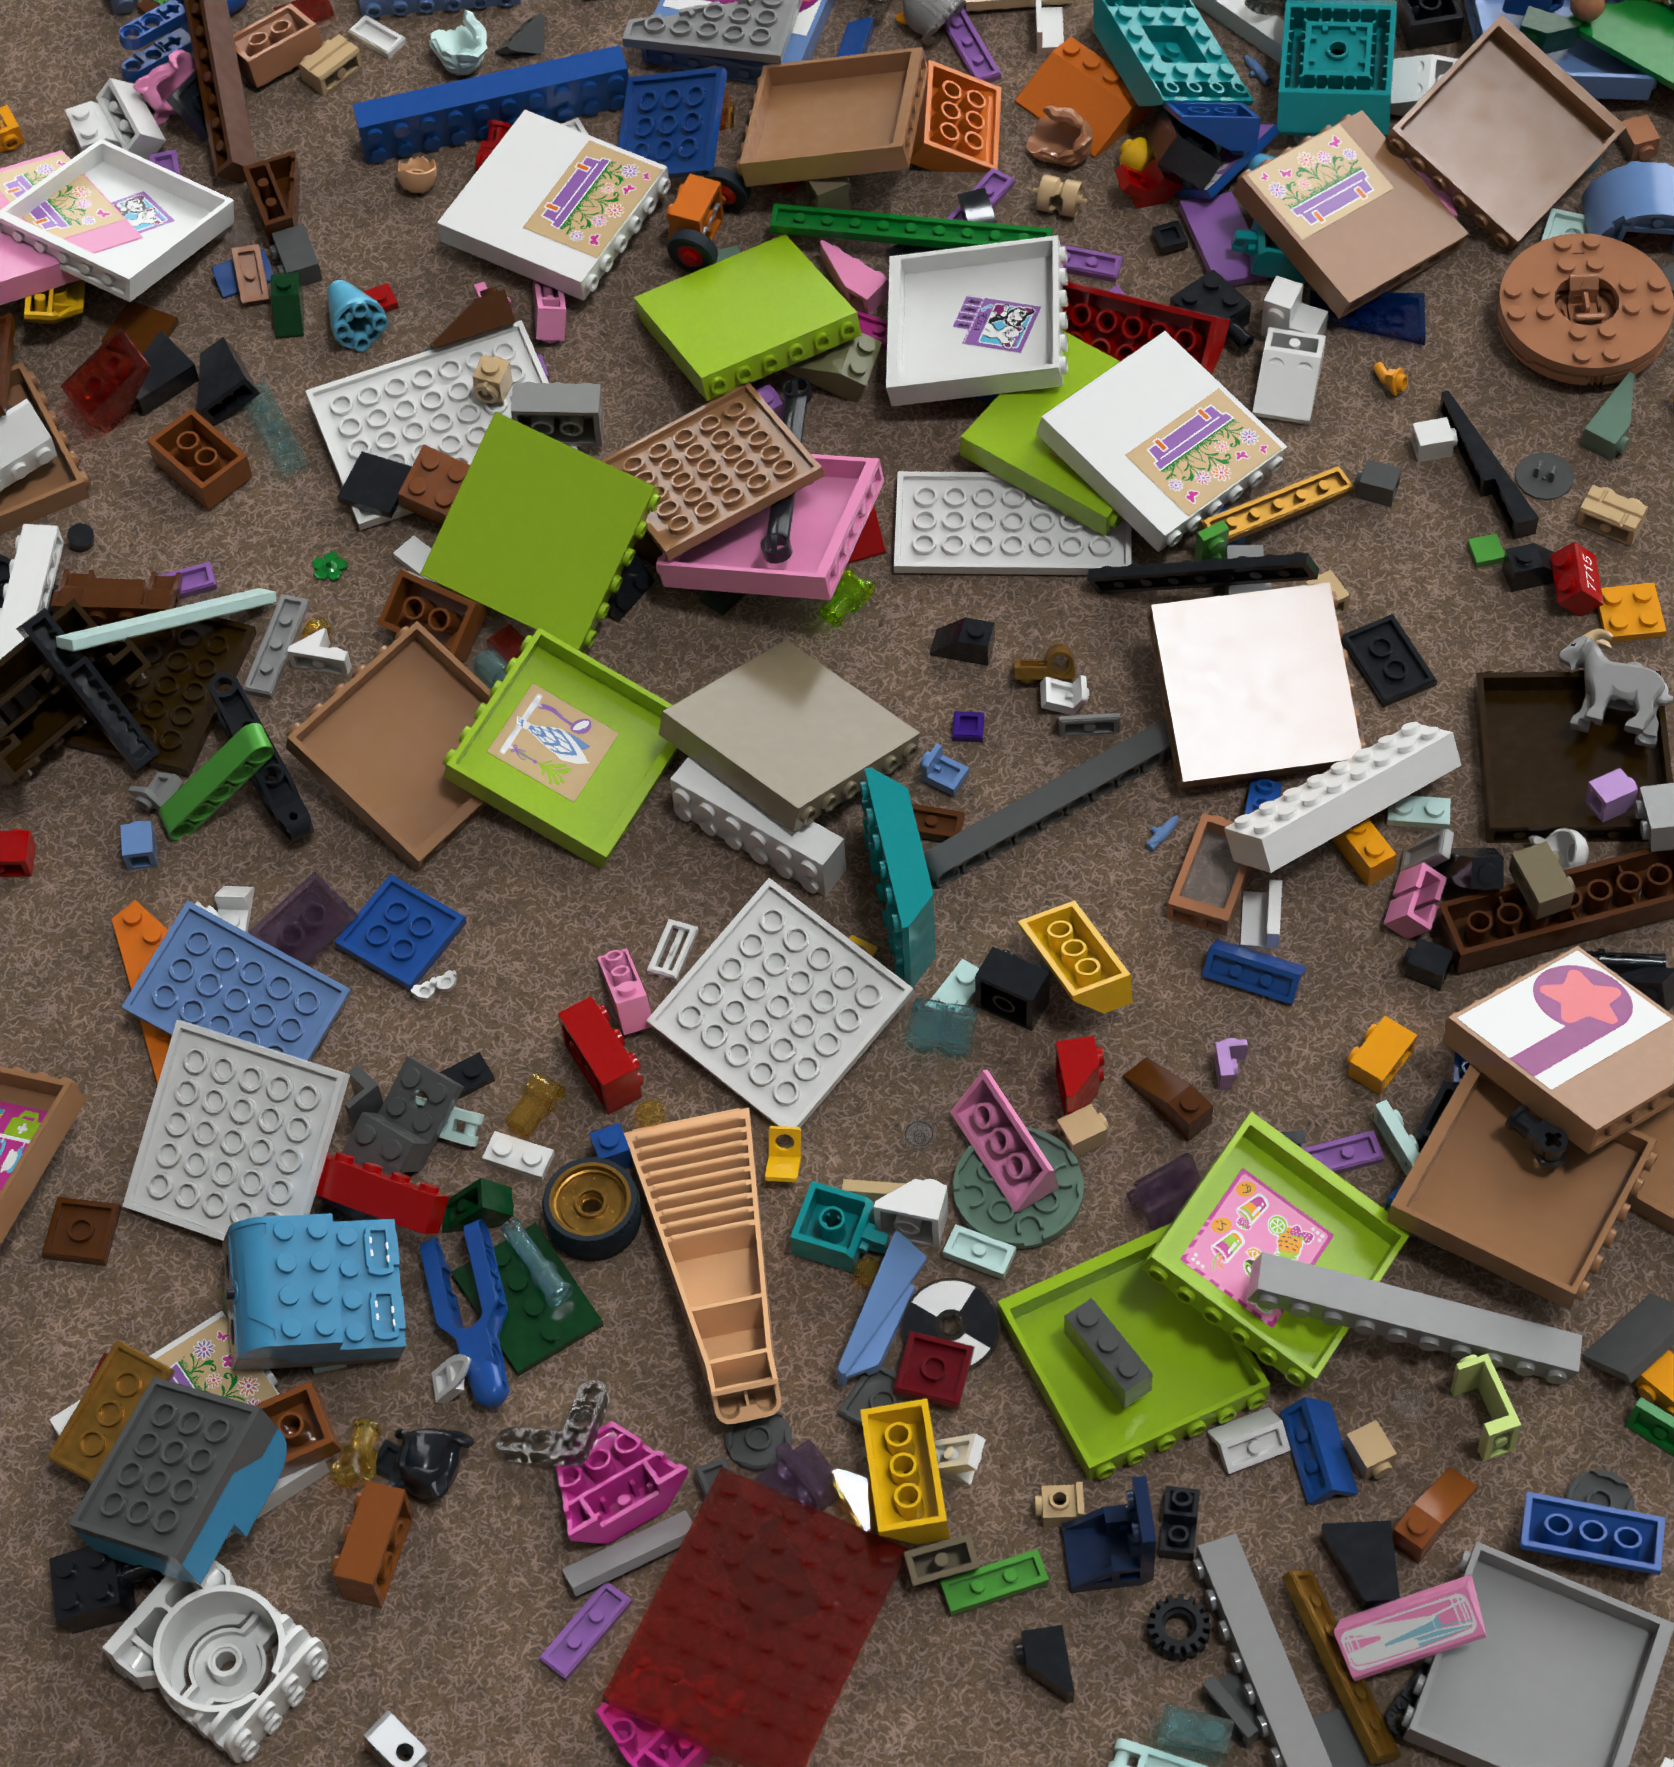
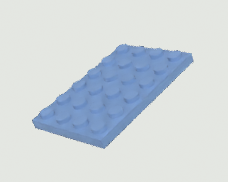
[121,900,351,1061]

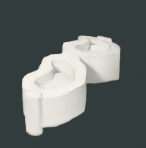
[411,970,458,1001]

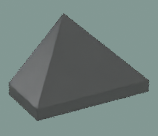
[495,13,544,55]

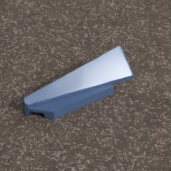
[837,1231,927,1386]

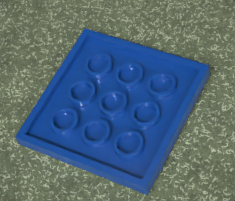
[618,67,728,179]

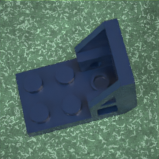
[1062,1476,1156,1593]

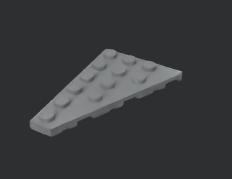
[622,0,803,64]

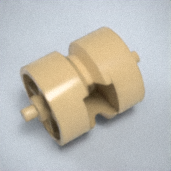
[1032,174,1088,218]

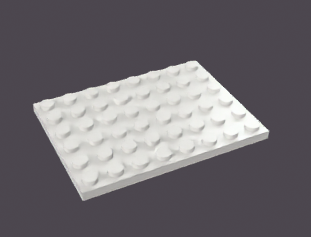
[305,320,578,530]

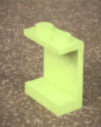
[1450,1353,1521,1461]

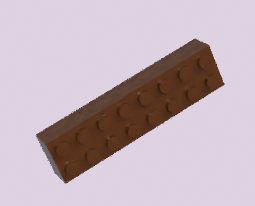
[1435,848,1674,974]

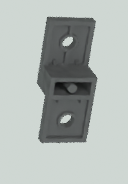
[319,1056,464,1221]

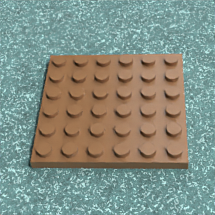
[600,382,825,560]

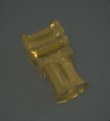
[331,1418,382,1488]

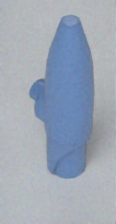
[1244,55,1272,86]
[1145,815,1179,852]

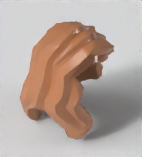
[1026,105,1093,166]

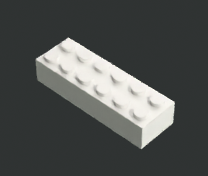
[670,756,846,896]

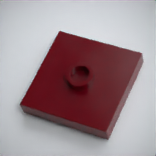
[893,1331,975,1410]

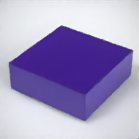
[952,711,984,742]

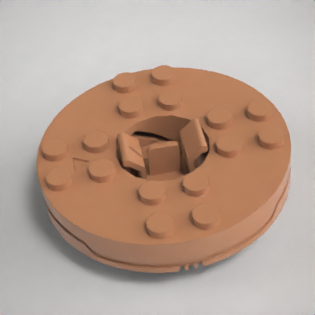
[1496,234,1674,385]

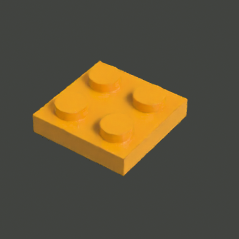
[1597,583,1667,643]

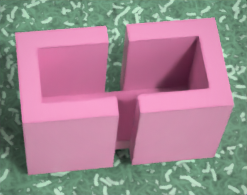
[1383,862,1447,939]

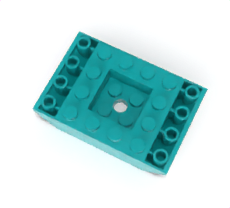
[1093,0,1254,107]
[1277,0,1397,137]
[860,768,936,988]

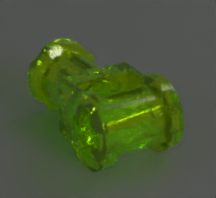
[819,568,876,626]

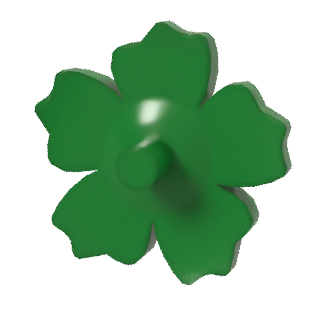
[312,551,348,582]

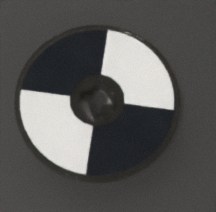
[901,1278,1001,1371]

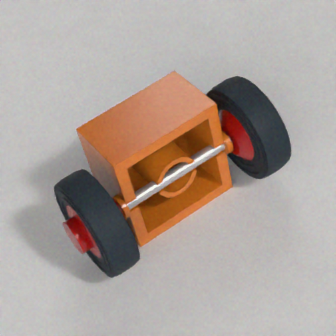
[666,167,751,273]

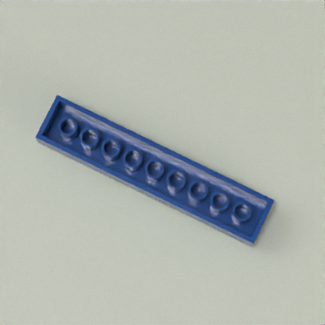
[352,45,629,164]

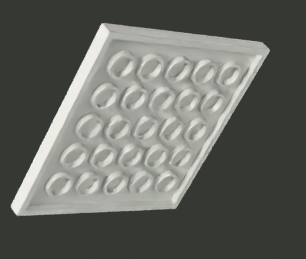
[646,878,915,1138]
[123,1020,350,1241]

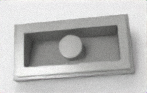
[1058,713,1120,737]

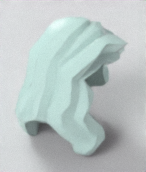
[429,10,487,76]

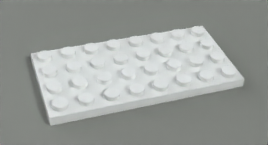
[894,471,1131,575]

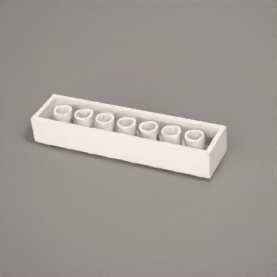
[1224,722,1461,873]

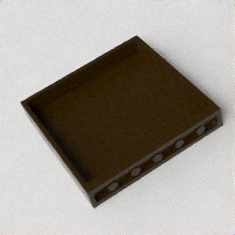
[1474,670,1673,843]

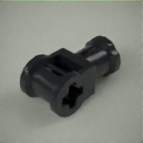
[1505,1105,1568,1169]

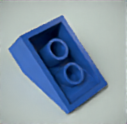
[1163,102,1261,155]

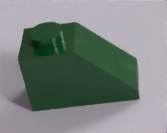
[1519,6,1582,54]
[270,272,304,339]
[442,1178,514,1233]

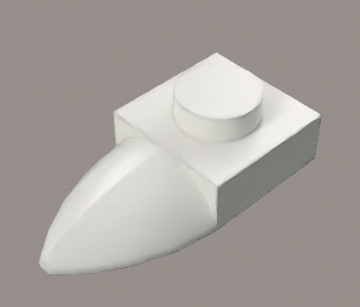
[432,1354,471,1404]

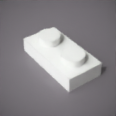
[482,1131,555,1182]

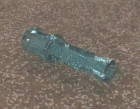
[501,1218,573,1307]

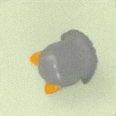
[895,0,966,47]

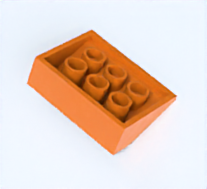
[1015,37,1151,159]
[910,60,1002,172]

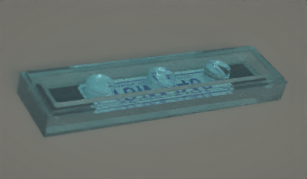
[245,381,309,477]

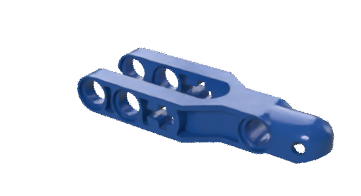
[119,0,248,82]
[420,1219,509,1409]

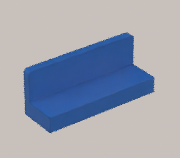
[1202,939,1307,1004]
[1280,1397,1358,1505]

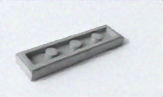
[243,594,310,699]
[562,1510,700,1597]

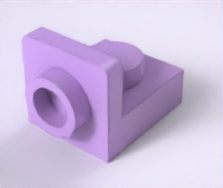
[1213,1038,1248,1090]

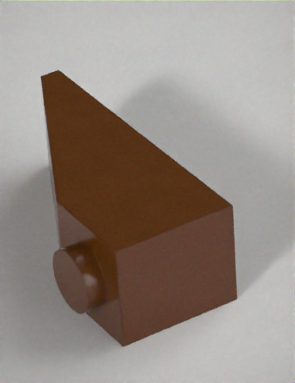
[430,286,515,349]
[1123,1057,1213,1141]

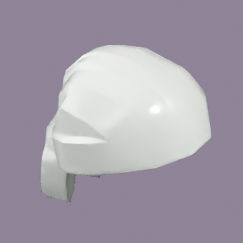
[1529,828,1589,870]

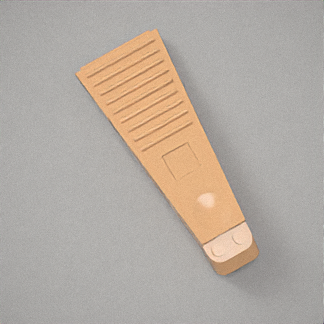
[624,1107,781,1424]

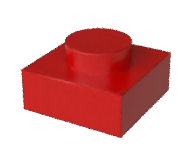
[363,283,399,313]

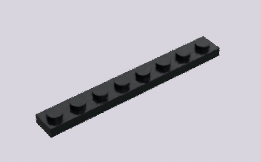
[1087,552,1319,594]

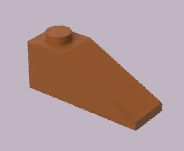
[1393,1467,1478,1563]

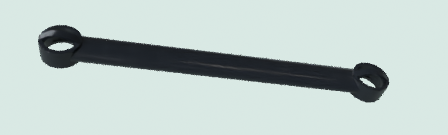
[760,377,813,564]

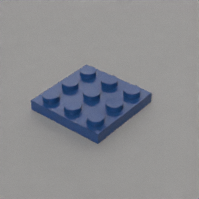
[335,874,466,991]

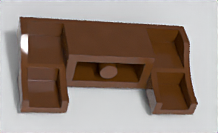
[51,569,183,626]

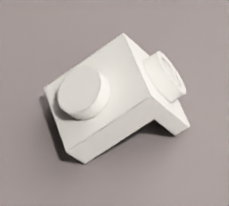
[1040,675,1089,715]

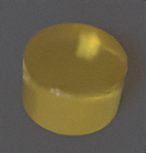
[636,1099,667,1128]

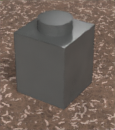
[1354,459,1402,507]

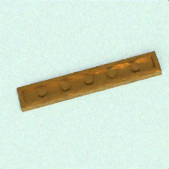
[1198,466,1355,544]
[1282,1570,1401,1764]

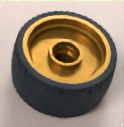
[543,1157,642,1262]

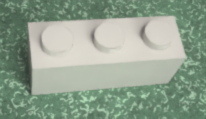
[96,78,166,160]

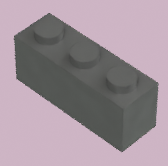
[1064,1298,1153,1408]

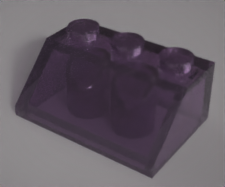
[248,871,359,964]

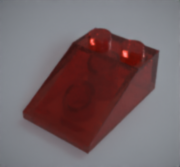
[61,327,151,434]

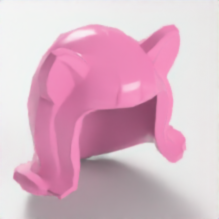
[133,50,196,125]

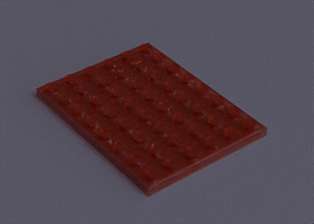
[602,1467,909,1767]

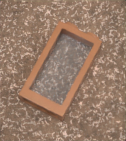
[1167,813,1252,936]

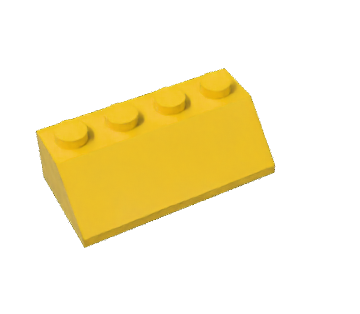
[1018,900,1133,1013]
[860,1399,950,1545]

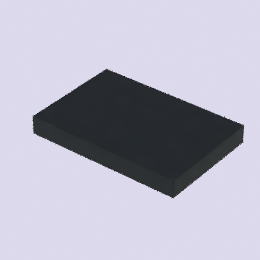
[1341,614,1437,707]

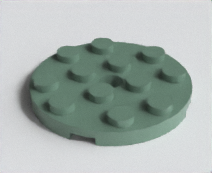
[953,1127,1084,1249]

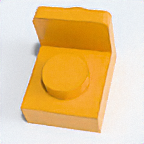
[0,105,25,153]

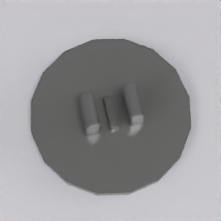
[1515,452,1574,500]

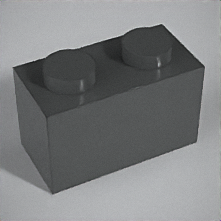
[270,224,323,286]

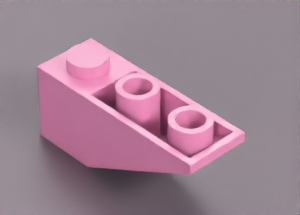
[820,240,889,315]
[597,948,651,1035]

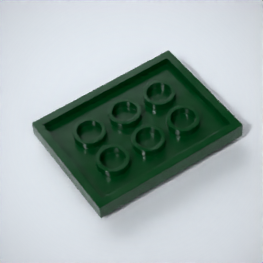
[451,1222,604,1377]

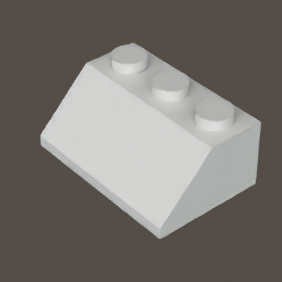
[0,399,57,492]

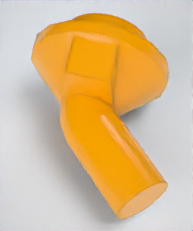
[1373,362,1408,396]

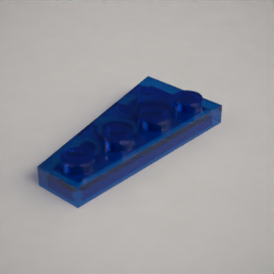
[1309,291,1426,345]

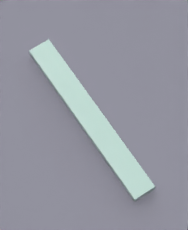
[56,588,277,652]

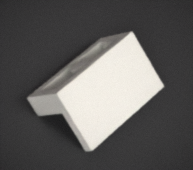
[1035,0,1064,54]
[1240,880,1282,949]
[1207,1407,1291,1474]

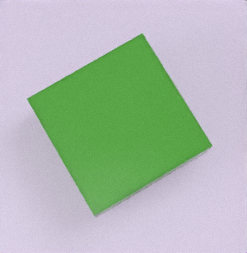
[1467,533,1504,568]

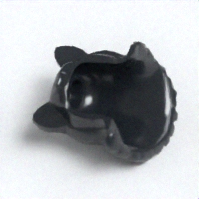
[388,1428,475,1499]

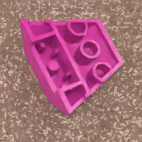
[554,1421,689,1544]
[596,1663,745,1767]

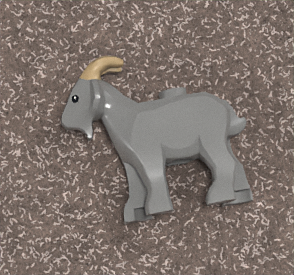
[1558,629,1673,748]

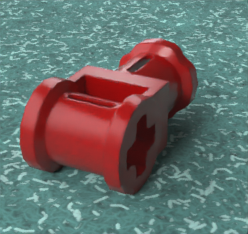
[475,120,512,172]

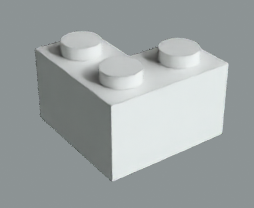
[1261,276,1328,337]

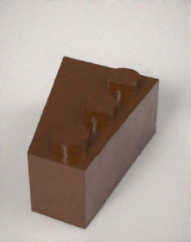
[242,151,300,245]

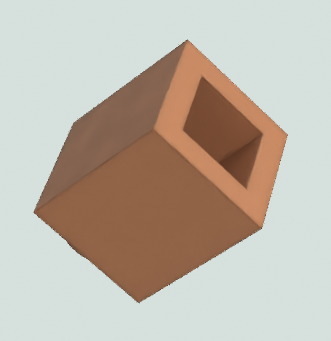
[1618,114,1660,162]

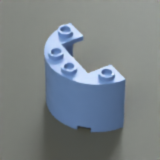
[1581,161,1674,254]

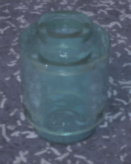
[474,649,508,688]

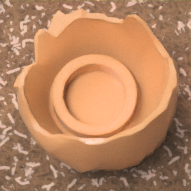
[397,156,437,194]

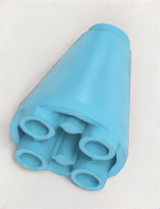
[327,280,389,351]

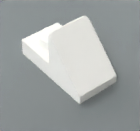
[287,628,352,676]
[214,886,255,933]
[935,1433,986,1485]

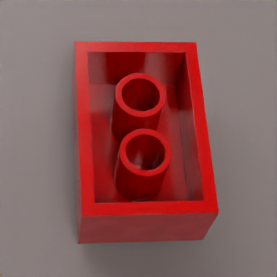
[558,996,644,1115]

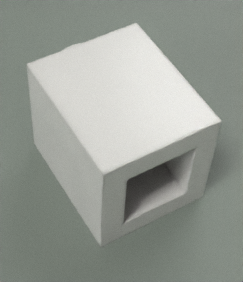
[1411,417,1458,462]

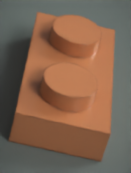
[231,244,269,305]

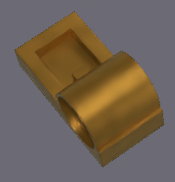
[1014,643,1075,684]

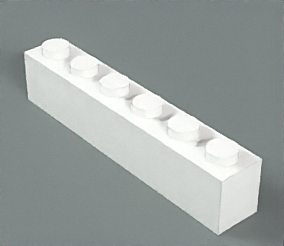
[0,524,64,659]

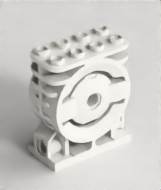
[102,1560,329,1763]

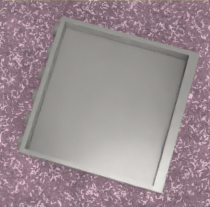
[1401,1541,1674,1767]

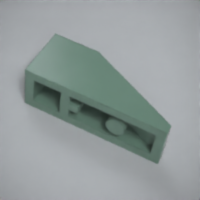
[1581,372,1635,461]

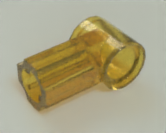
[505,1072,566,1137]

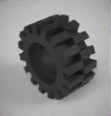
[1147,1594,1211,1662]

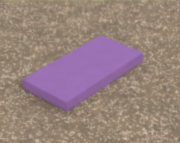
[1178,192,1269,286]

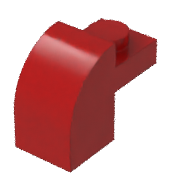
[1115,158,1183,208]

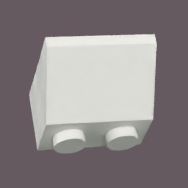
[65,101,123,152]
[874,1179,948,1248]

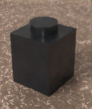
[1402,938,1455,991]

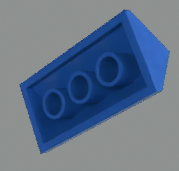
[1518,1491,1665,1575]

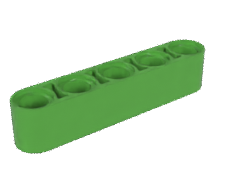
[158,723,274,841]

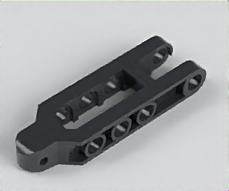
[208,672,314,842]

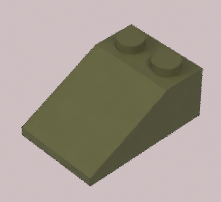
[782,332,882,402]

